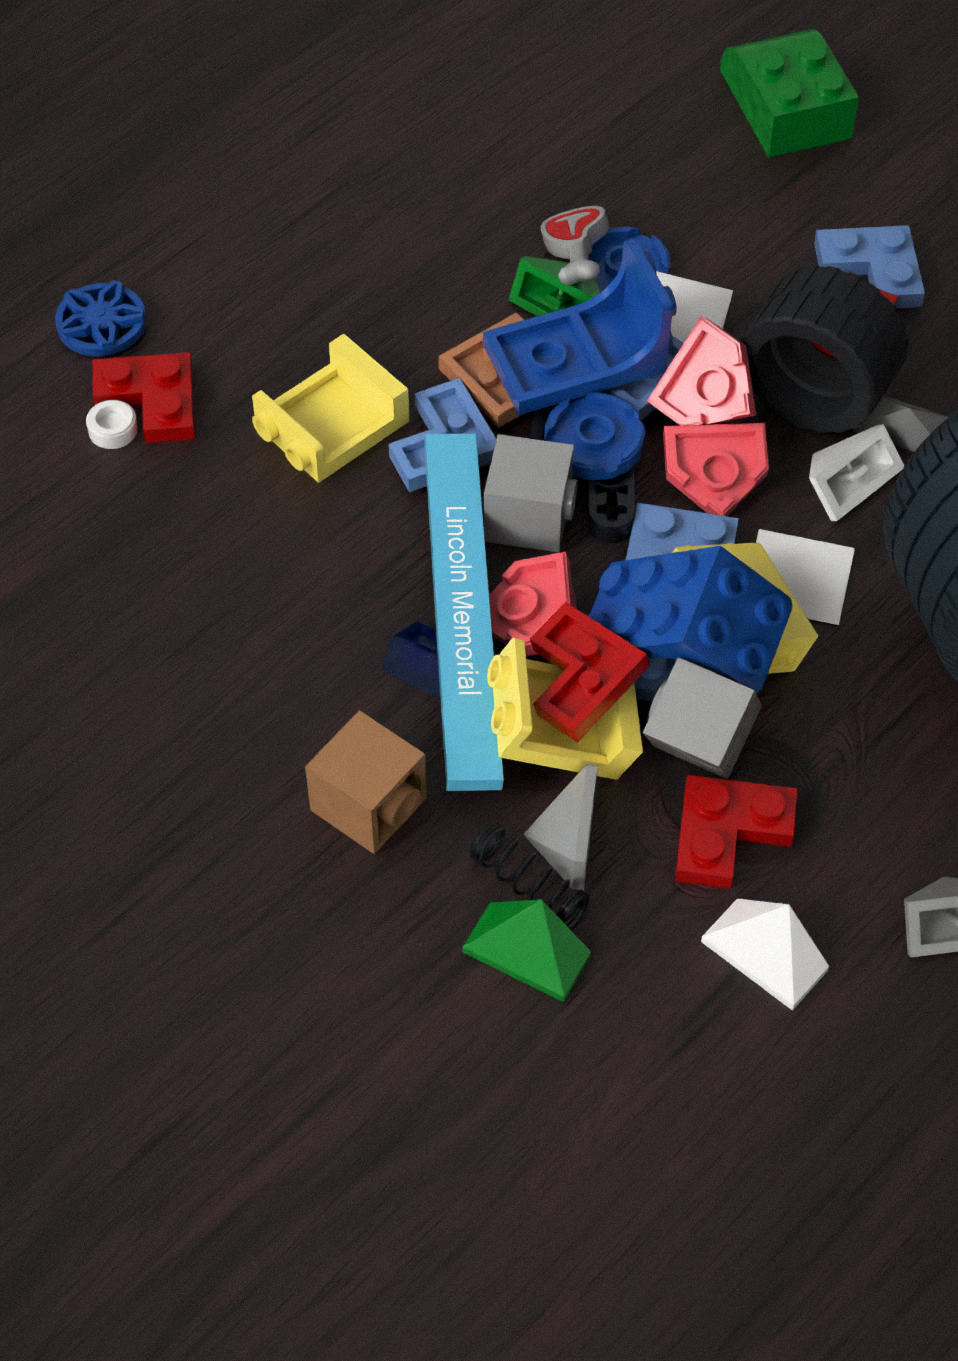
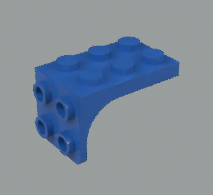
[483,238,677,415]
[588,546,792,693]

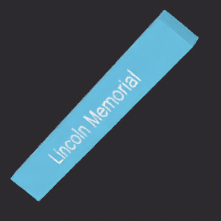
[424,434,504,791]

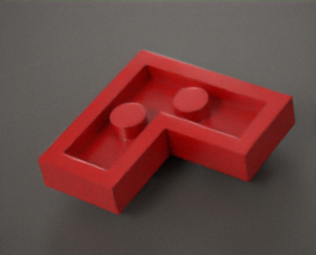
[92,352,195,443]
[530,602,650,743]
[675,775,797,889]

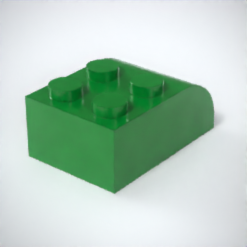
[720,29,859,158]

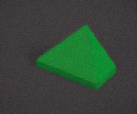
[509,256,601,316]
[462,899,591,1002]

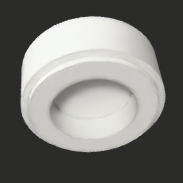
[86,400,138,449]

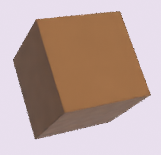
[305,710,427,854]

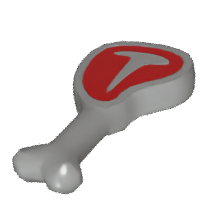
[540,206,609,285]

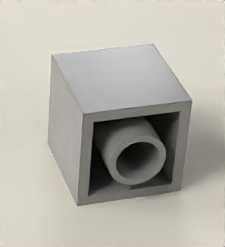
[484,434,578,553]
[643,657,762,779]

